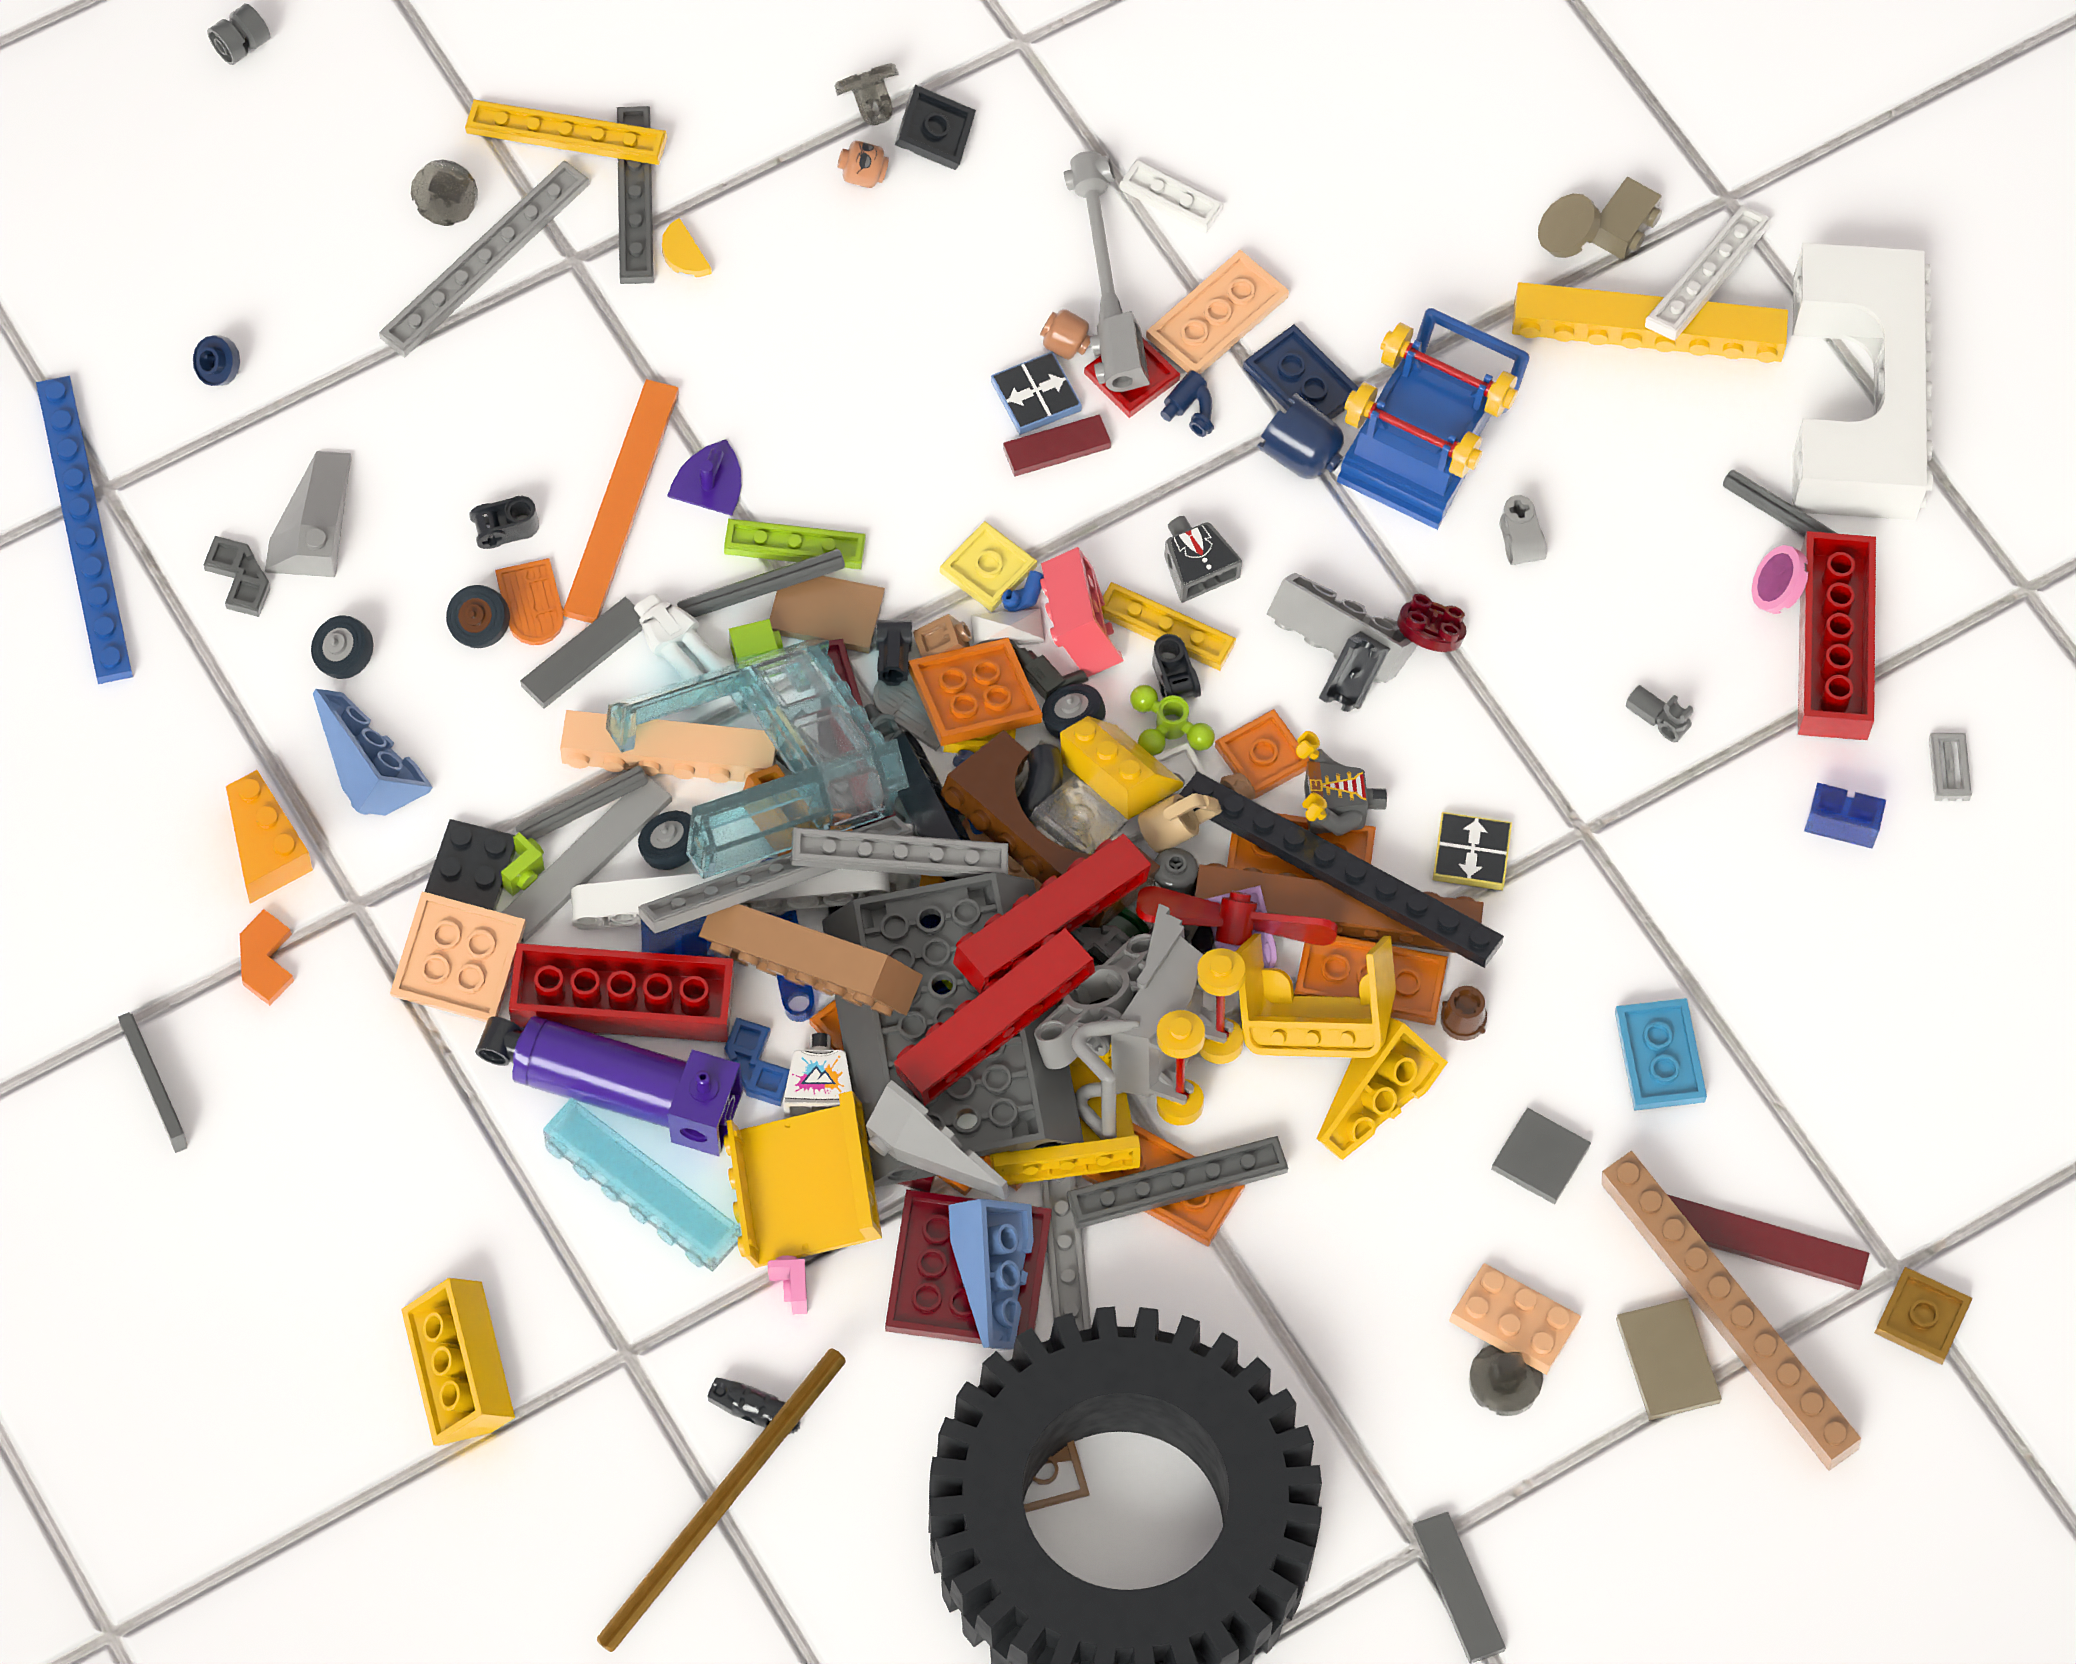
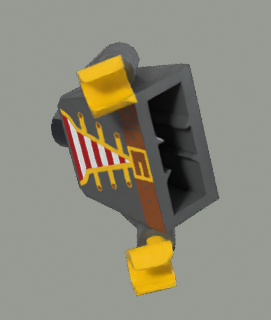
[1296,731,1387,836]

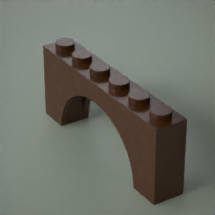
[940,730,1160,928]

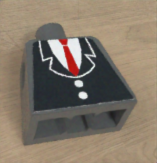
[1164,516,1242,603]

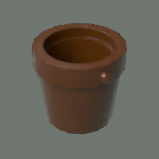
[1440,986,1487,1041]

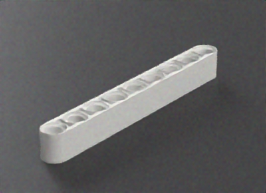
[571,869,890,930]

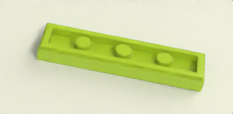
[724,518,866,570]

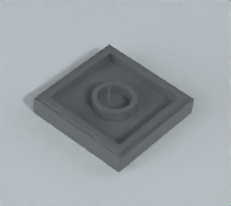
[1491,1107,1591,1205]

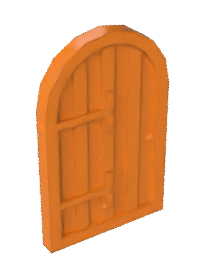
[495,558,564,645]

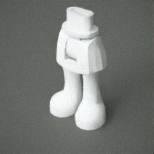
[634,593,741,709]

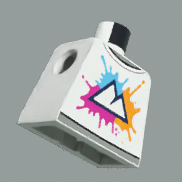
[784,1033,852,1118]

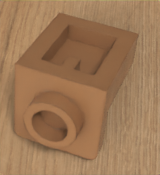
[913,614,972,657]

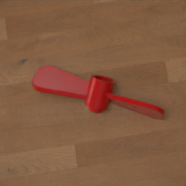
[1136,886,1338,946]

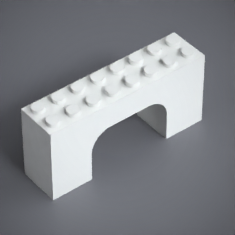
[1792,242,1933,520]

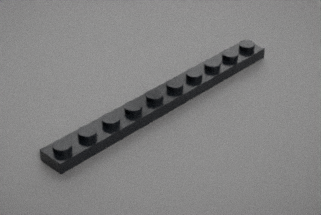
[1179,771,1504,968]

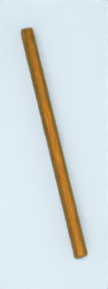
[597,1348,846,1652]

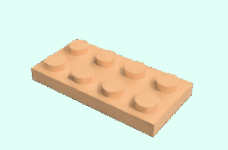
[1146,250,1289,374]

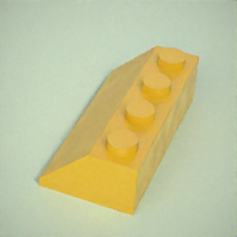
[401,1278,515,1446]

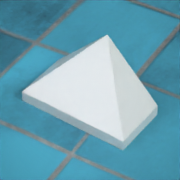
[971,609,1044,645]

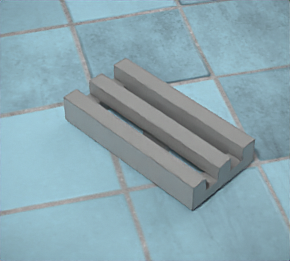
[1929,733,1972,801]

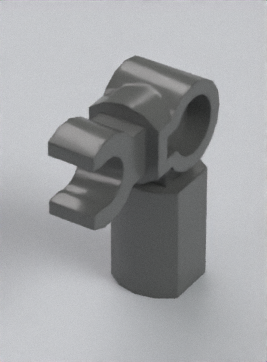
[1625,685,1694,743]

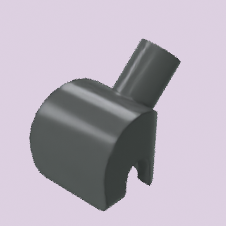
[864,704,903,750]

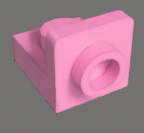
[768,1256,807,1315]

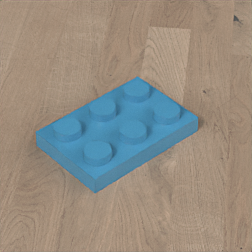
[1615,998,1707,1111]

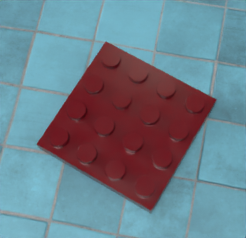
[885,1189,1052,1344]

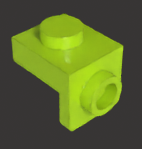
[501,832,545,896]

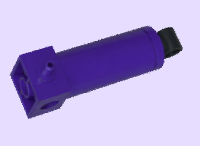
[475,1016,743,1157]

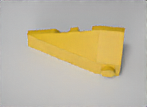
[1316,1017,1448,1160]

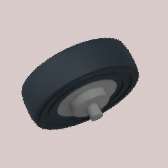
[311,615,374,679]
[1042,684,1106,739]
[638,810,703,870]

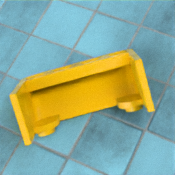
[1235,933,1396,1058]

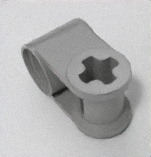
[1499,495,1547,565]

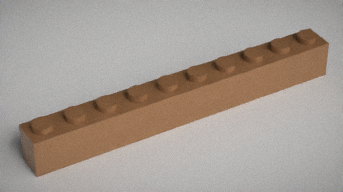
[1601,1150,1862,1471]

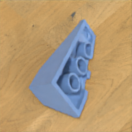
[313,688,433,816]

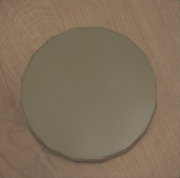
[1538,193,1601,258]

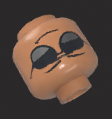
[837,141,889,188]

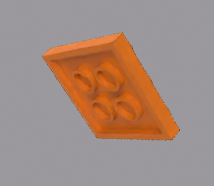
[908,638,1042,746]

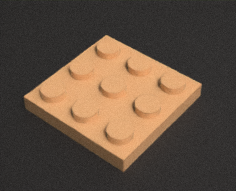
[390,891,527,1022]

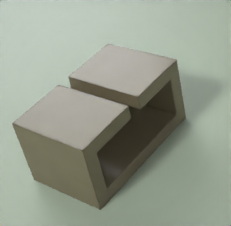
[1591,176,1662,260]

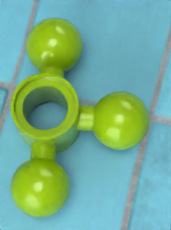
[1130,685,1215,756]

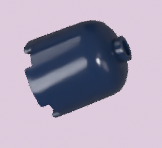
[1257,393,1344,479]

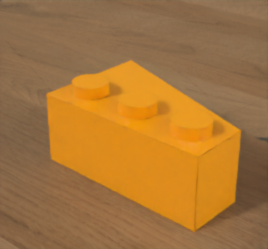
[226,770,313,904]

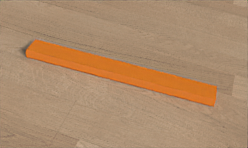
[563,379,679,623]

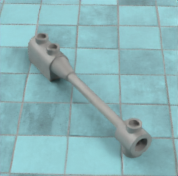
[1064,151,1150,392]

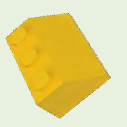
[1060,716,1184,820]

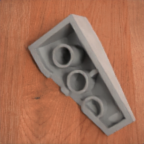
[265,451,351,577]
[866,1080,1010,1200]

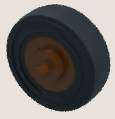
[446,585,510,648]

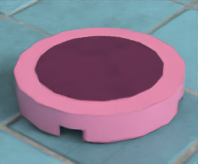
[1751,545,1808,614]

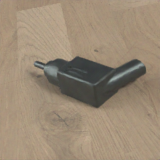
[1010,640,1089,701]

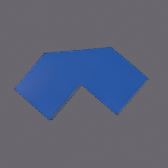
[724,1017,790,1107]

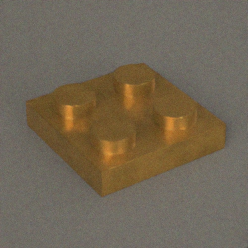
[1874,1267,1973,1365]

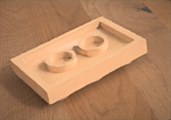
[1449,1263,1581,1375]

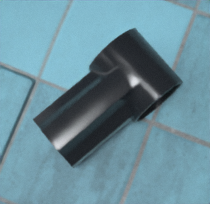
[876,620,912,686]

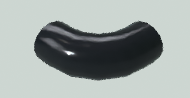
[1017,744,1064,827]

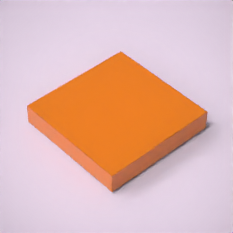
[1214,709,1309,799]

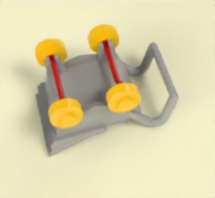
[1071,904,1245,1140]

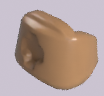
[1220,773,1255,801]

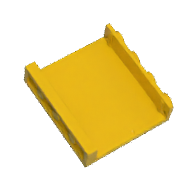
[989,1044,1141,1185]
[723,1091,882,1268]

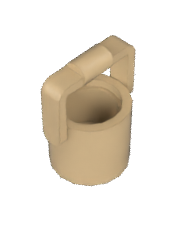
[1138,793,1222,854]

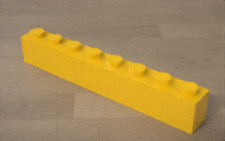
[1512,282,1788,363]

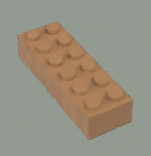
[699,904,923,1017]

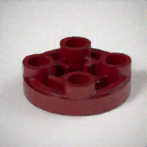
[1397,594,1467,652]

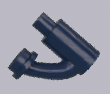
[1160,371,1214,437]

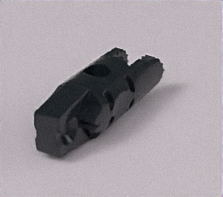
[707,1377,801,1434]

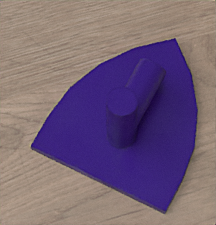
[667,439,742,516]

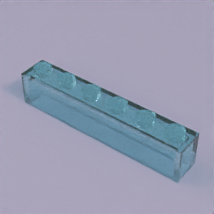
[543,1097,741,1272]

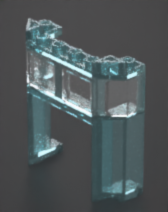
[606,639,909,879]

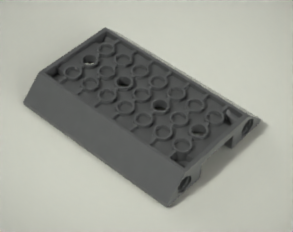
[822,872,1084,1187]

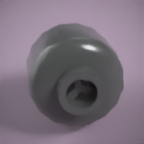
[1153,848,1199,895]

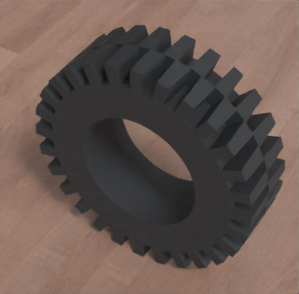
[928,1306,1322,1664]

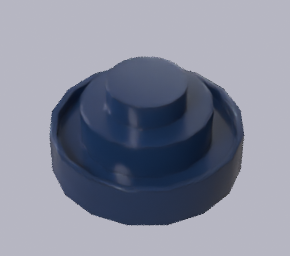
[192,335,240,386]

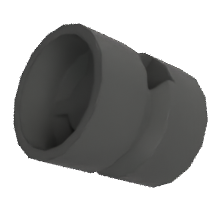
[207,3,271,65]

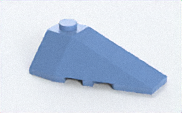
[949,1199,1033,1350]

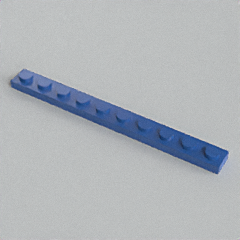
[36,375,133,684]

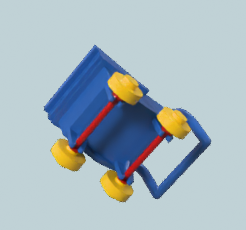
[1337,308,1530,530]

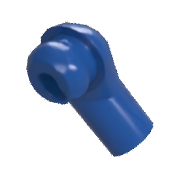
[1001,571,1044,612]

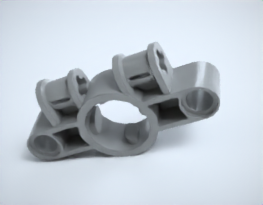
[1034,933,1152,1069]

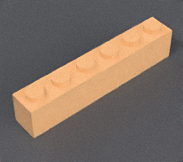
[560,710,778,783]

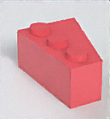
[1040,547,1124,677]

